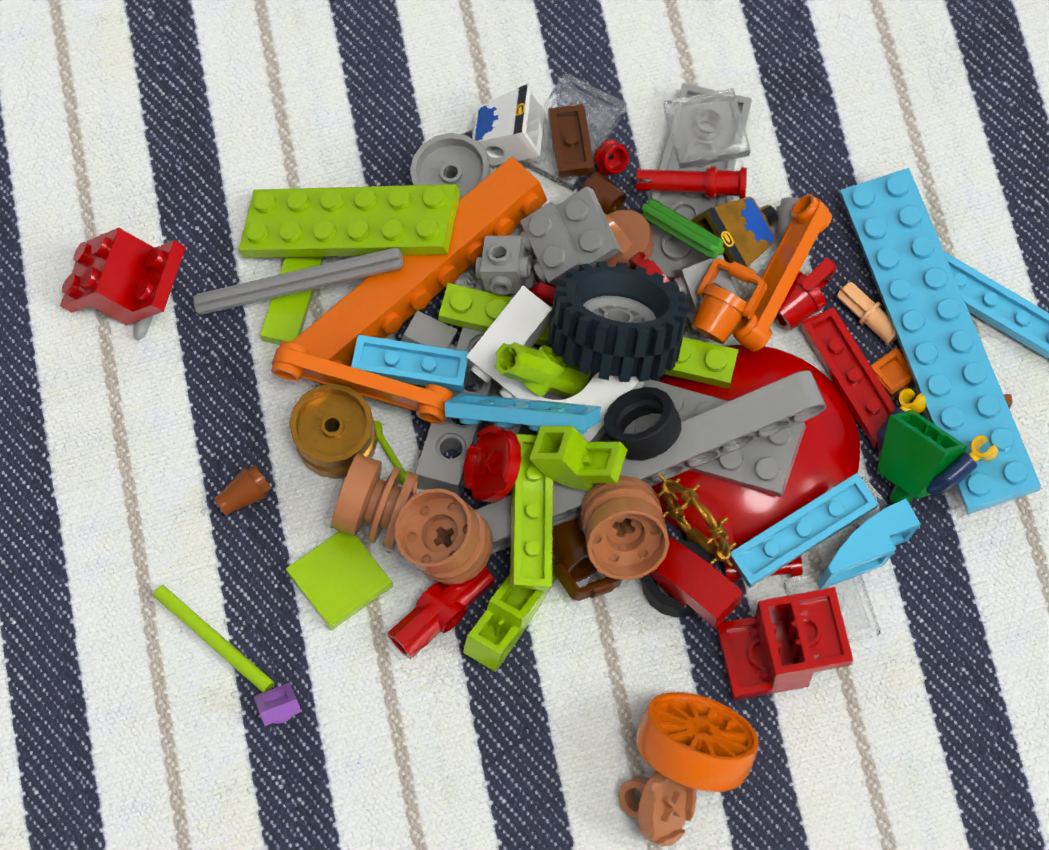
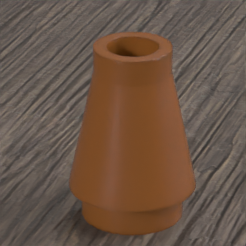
[214,464,272,516]

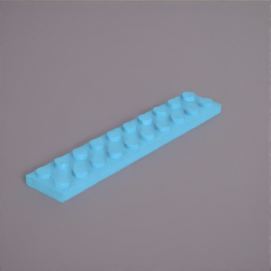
[840,168,1041,514]

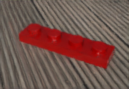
[800,307,896,449]

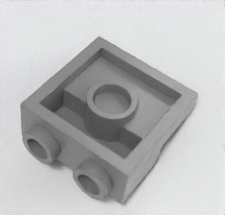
[520,186,622,286]

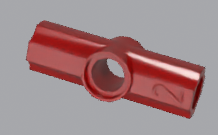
[388,567,495,659]

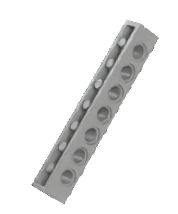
[415,224,537,497]

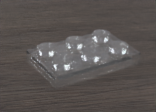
[518,72,627,192]

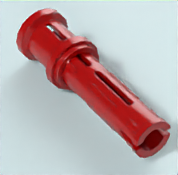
[636,166,747,199]

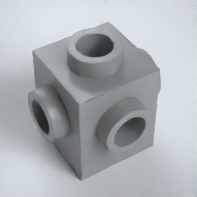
[475,236,531,296]

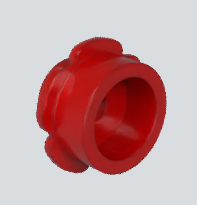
[595,140,629,175]

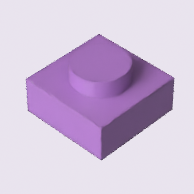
[253,683,301,726]

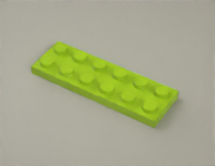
[238,184,461,258]

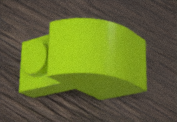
[529,426,627,491]

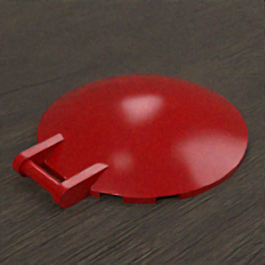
[651,345,860,582]

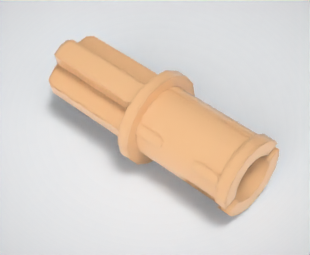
[837,282,897,346]

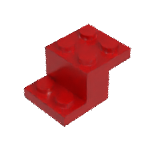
[60,227,186,325]
[716,587,854,701]

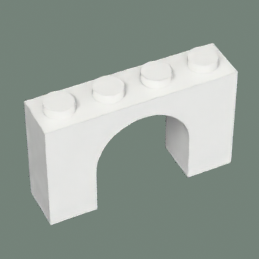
[466,286,645,442]

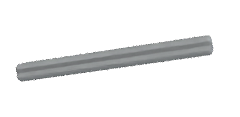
[193,248,404,315]

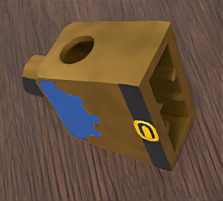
[691,196,778,277]

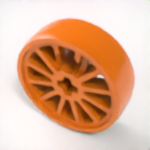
[636,692,759,792]

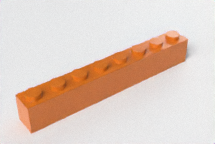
[292,156,548,385]

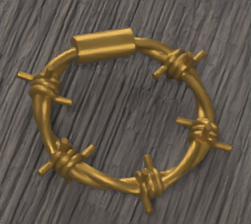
[657,474,736,567]

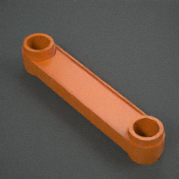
[732,194,832,352]
[271,341,454,424]

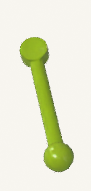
[374,420,409,485]

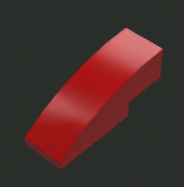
[649,536,743,629]

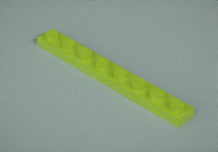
[438,283,738,388]

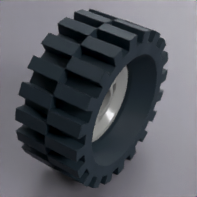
[548,262,689,382]

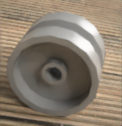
[410,133,491,200]

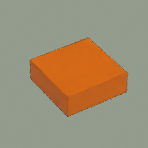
[870,347,914,399]

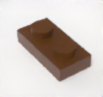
[548,104,595,178]

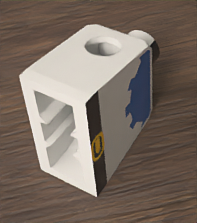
[462,84,545,166]

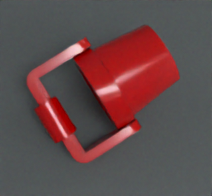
[774,257,837,331]

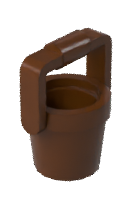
[552,520,623,601]

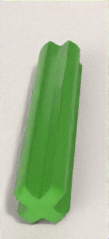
[641,199,725,259]

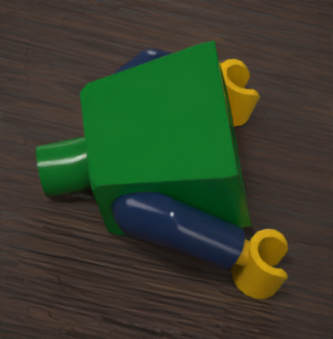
[877,388,998,506]

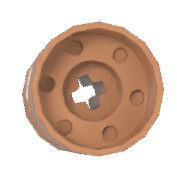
[331,453,420,550]
[580,476,669,580]
[394,488,493,585]

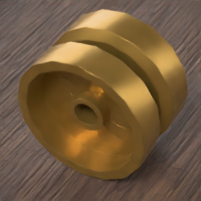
[290,383,378,479]

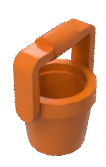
[691,259,767,344]

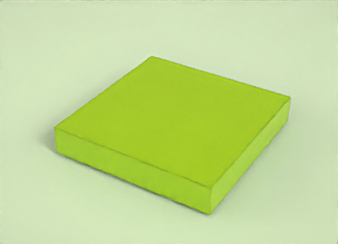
[286,531,393,631]

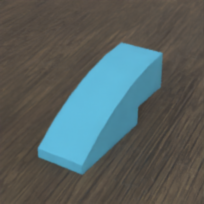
[817,499,921,590]

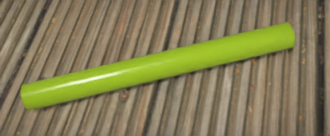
[153,585,274,693]

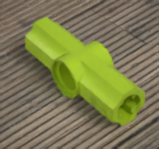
[494,342,590,398]

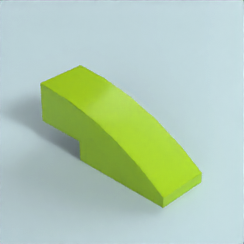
[463,564,557,672]

